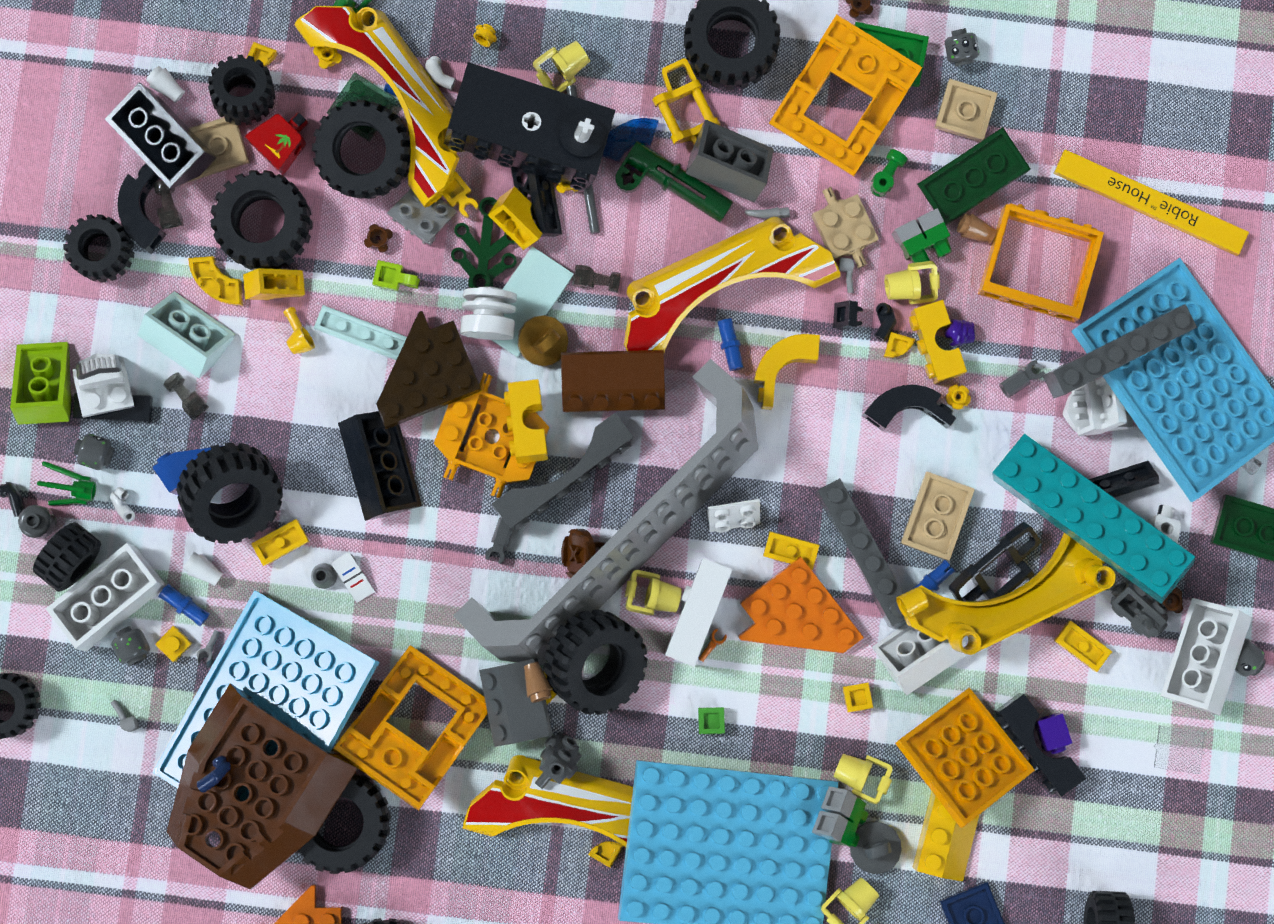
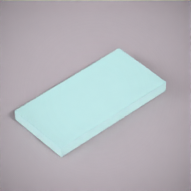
[491,246,574,358]

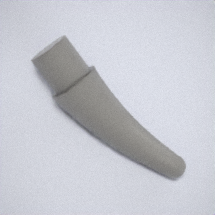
[745,207,790,219]

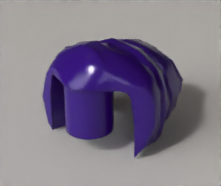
[944,319,975,346]

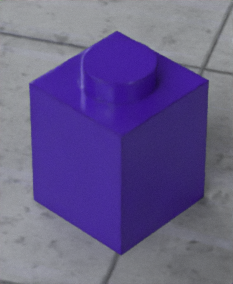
[1035,713,1073,754]

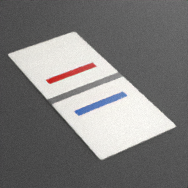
[331,552,375,603]

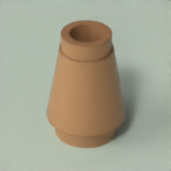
[957,213,997,244]
[524,662,552,703]

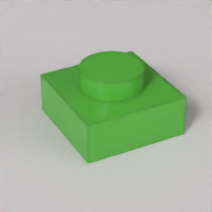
[698,707,725,734]

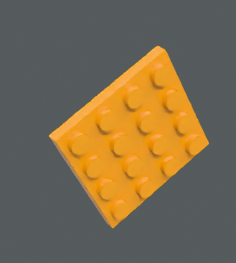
[895,687,1035,828]

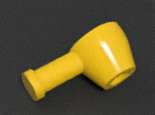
[283,307,315,354]

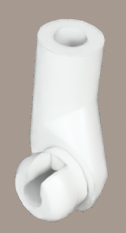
[425,56,456,90]
[110,487,135,522]

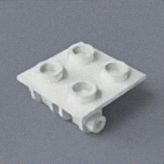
[707,499,760,533]

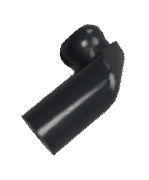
[874,302,896,342]
[0,482,25,517]

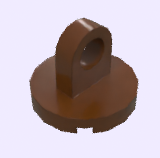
[561,529,606,578]

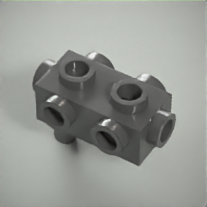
[1110,581,1168,638]
[535,731,582,789]

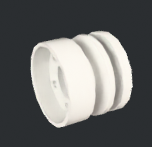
[460,287,517,340]

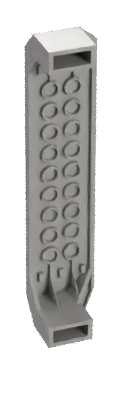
[453,359,758,666]

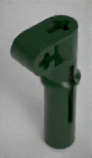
[616,141,733,223]

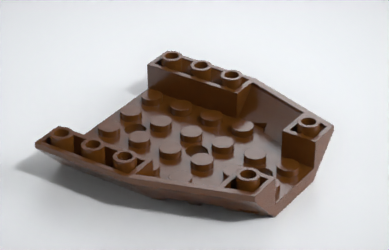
[166,683,358,889]

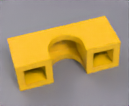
[909,300,967,384]
[504,379,548,464]

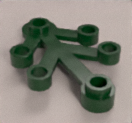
[451,197,517,288]

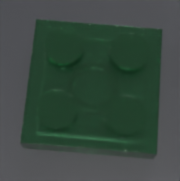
[327,72,397,142]

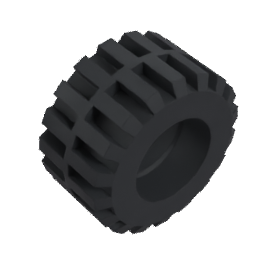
[208,55,275,126]
[63,214,135,282]
[33,522,101,592]
[0,673,41,739]
[1084,891,1135,924]

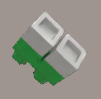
[891,208,952,263]
[812,786,869,847]

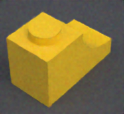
[488,186,543,250]
[243,268,305,300]

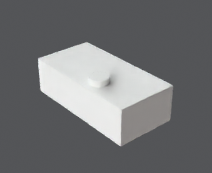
[46,543,166,652]
[664,558,732,667]
[1160,598,1252,716]

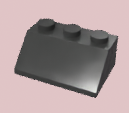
[686,119,774,202]
[479,658,553,747]

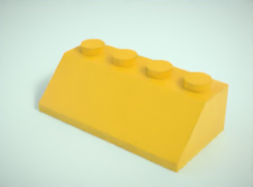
[912,791,979,881]

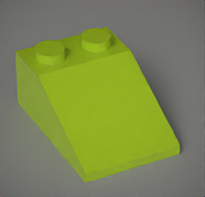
[10,342,71,425]

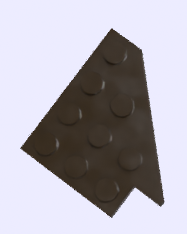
[376,311,482,429]

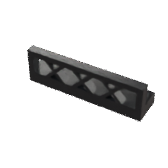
[511,166,562,237]

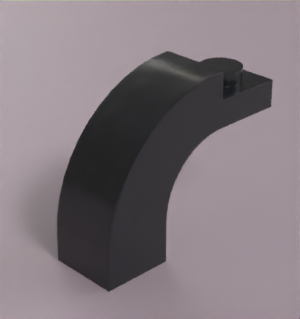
[117,164,167,254]
[862,385,956,431]

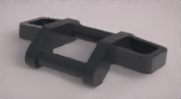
[949,522,1041,601]

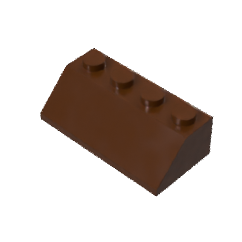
[561,350,665,412]

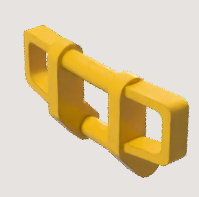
[652,58,721,145]

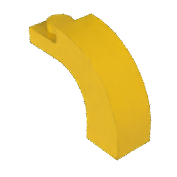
[753,334,820,410]

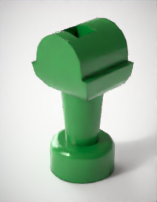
[871,149,908,197]

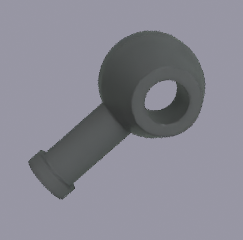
[311,554,358,589]

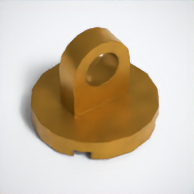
[518,315,569,366]

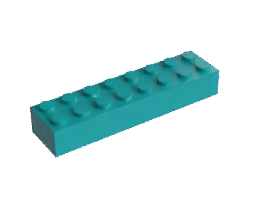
[992,433,1195,604]

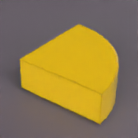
[247,42,278,67]
[883,332,915,358]
[588,841,623,868]

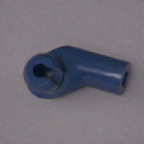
[197,755,231,793]

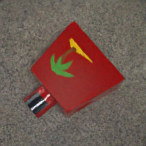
[245,112,309,176]

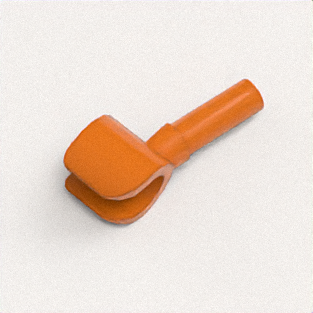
[698,629,727,662]

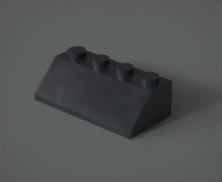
[105,83,216,189]
[338,411,422,521]

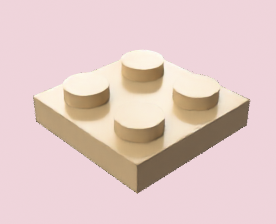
[934,79,998,142]

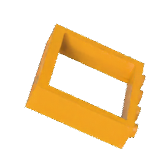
[978,203,1104,323]

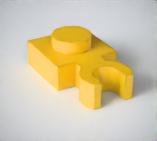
[442,171,479,218]

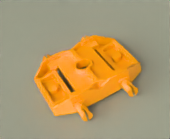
[434,373,549,498]

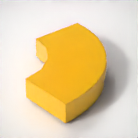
[188,256,243,306]

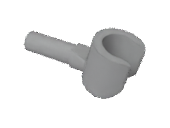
[839,258,854,293]
[197,630,220,668]
[111,700,139,732]

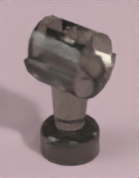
[153,181,183,230]
[572,265,621,293]
[163,372,209,420]

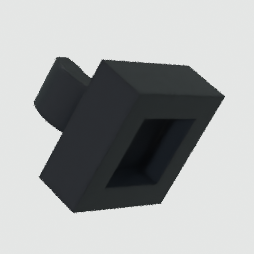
[833,300,863,329]

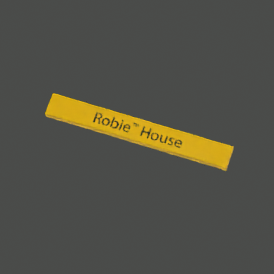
[1053,149,1249,256]

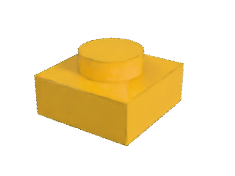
[155,626,193,662]
[842,682,873,712]

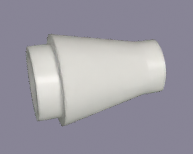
[146,66,185,103]
[183,552,223,586]

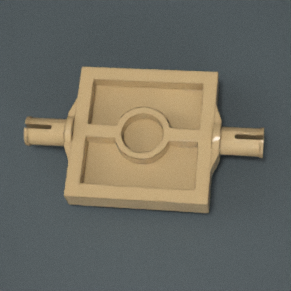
[811,187,879,269]

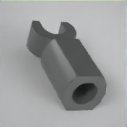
[999,360,1045,398]
[485,518,513,564]

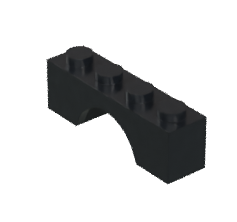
[995,693,1086,797]

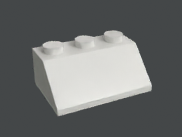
[872,623,967,696]

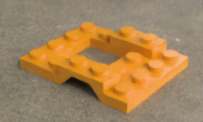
[769,14,922,177]
[333,645,488,811]

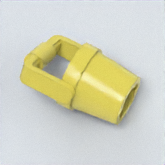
[533,41,590,92]
[884,261,940,304]
[625,570,682,616]
[833,754,893,804]
[821,877,879,924]

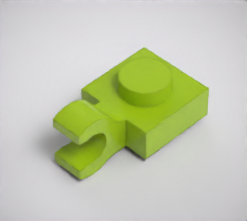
[372,260,420,291]

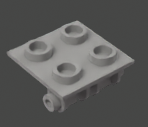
[387,189,457,245]

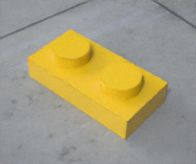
[251,519,310,566]
[763,531,819,570]
[1054,621,1112,672]

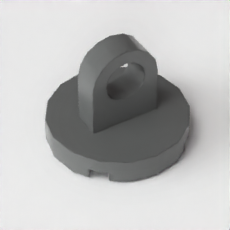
[849,821,902,874]

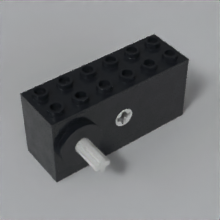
[444,62,616,191]

